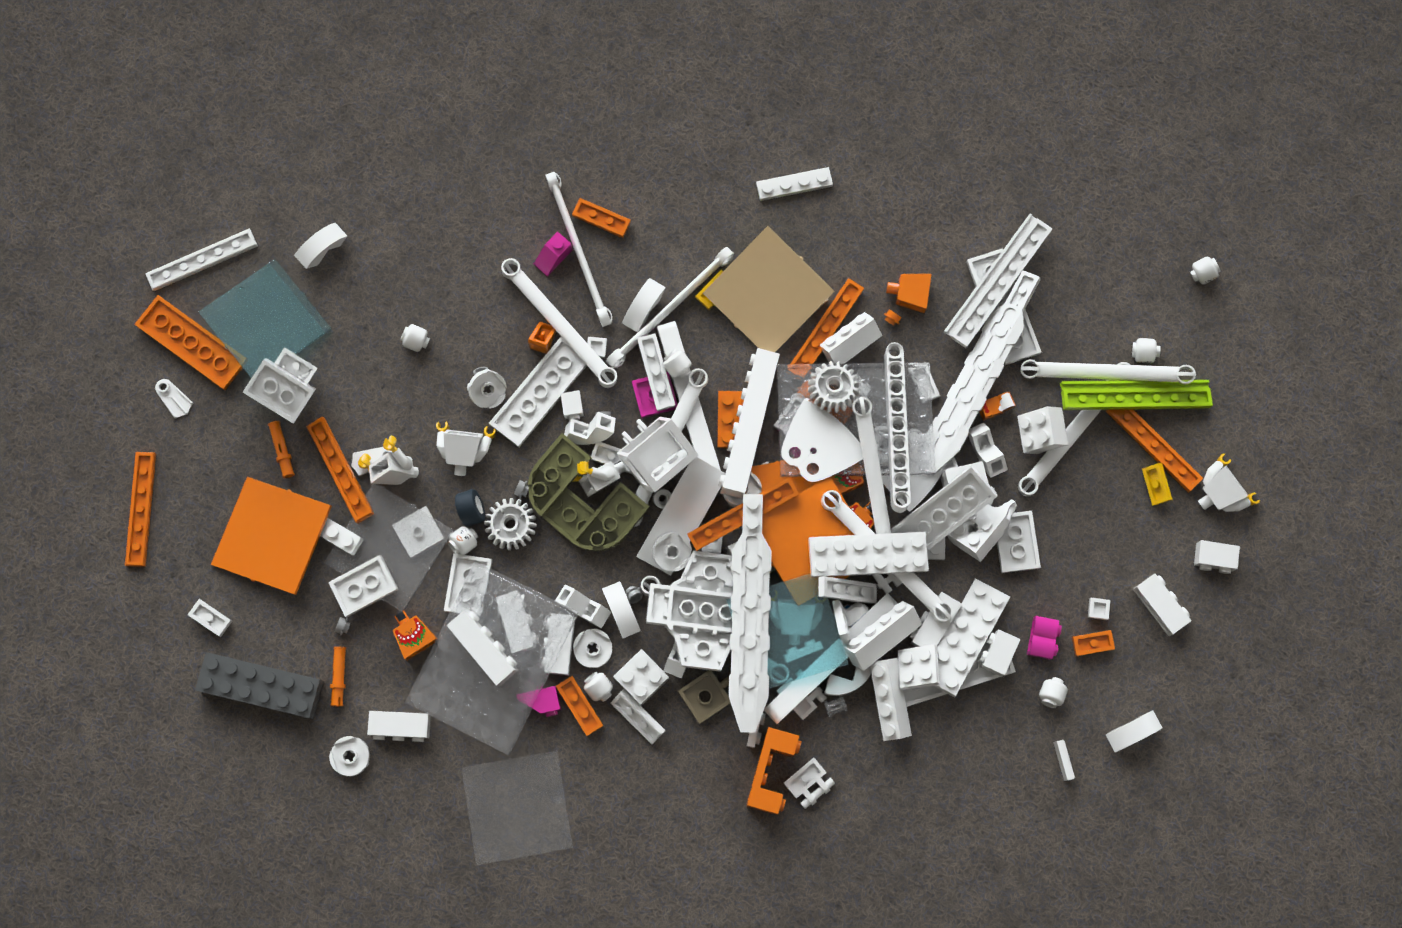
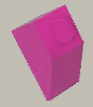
[534,231,573,276]
[517,686,561,717]

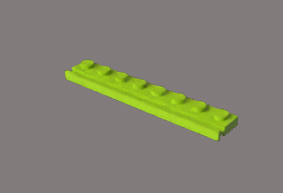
[1060,380,1213,410]

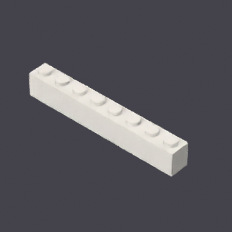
[718,348,780,499]

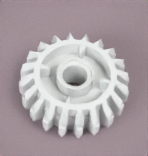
[808,361,860,413]
[484,498,537,550]

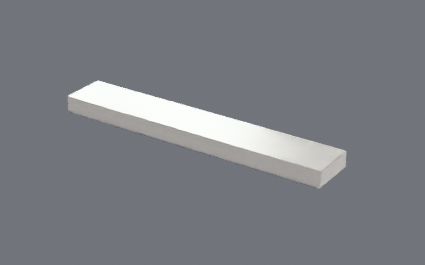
[145,228,258,291]

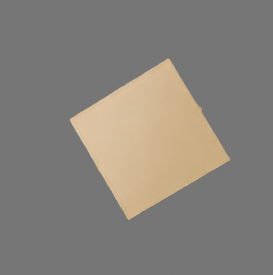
[703,226,835,352]

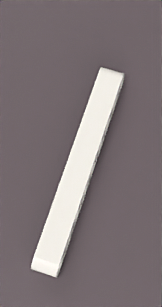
[657,321,721,470]
[884,342,911,513]
[764,593,898,724]

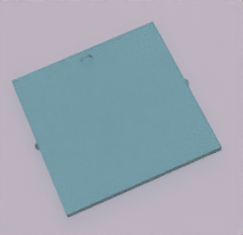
[199,259,331,378]
[726,573,848,688]

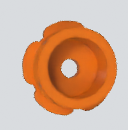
[884,309,902,326]

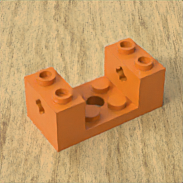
[746,727,802,815]

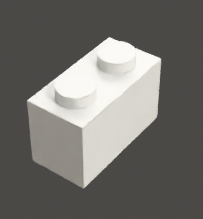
[1194,540,1240,574]
[980,629,1020,677]

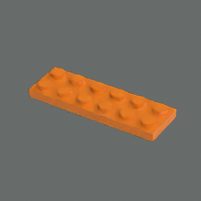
[134,295,248,390]

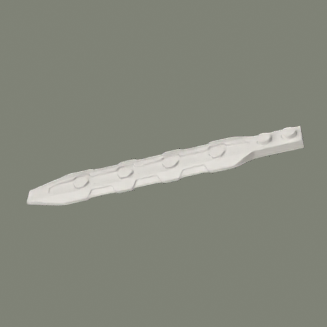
[921,270,1040,476]
[729,494,772,733]

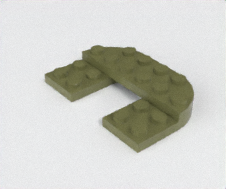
[528,433,650,551]

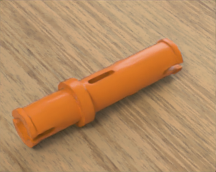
[268,421,295,478]
[330,647,346,707]

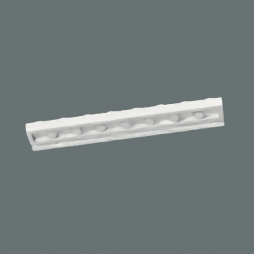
[943,214,1052,348]

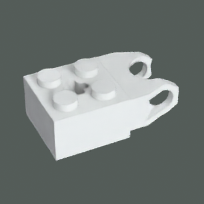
[947,486,1017,562]

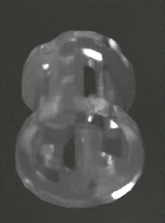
[823,695,848,718]

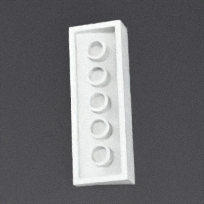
[636,457,725,576]

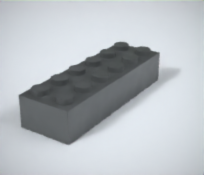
[195,652,324,719]

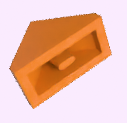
[528,322,556,354]

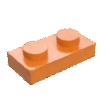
[1072,630,1115,657]

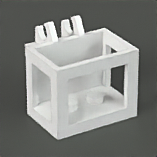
[243,347,318,423]
[616,417,699,492]

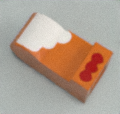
[979,392,1016,421]

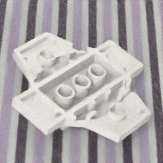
[646,551,733,671]

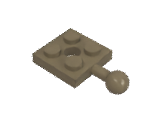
[678,670,731,724]

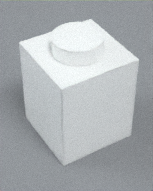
[561,390,584,421]

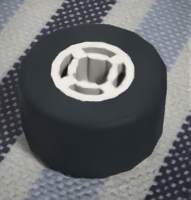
[455,489,485,527]

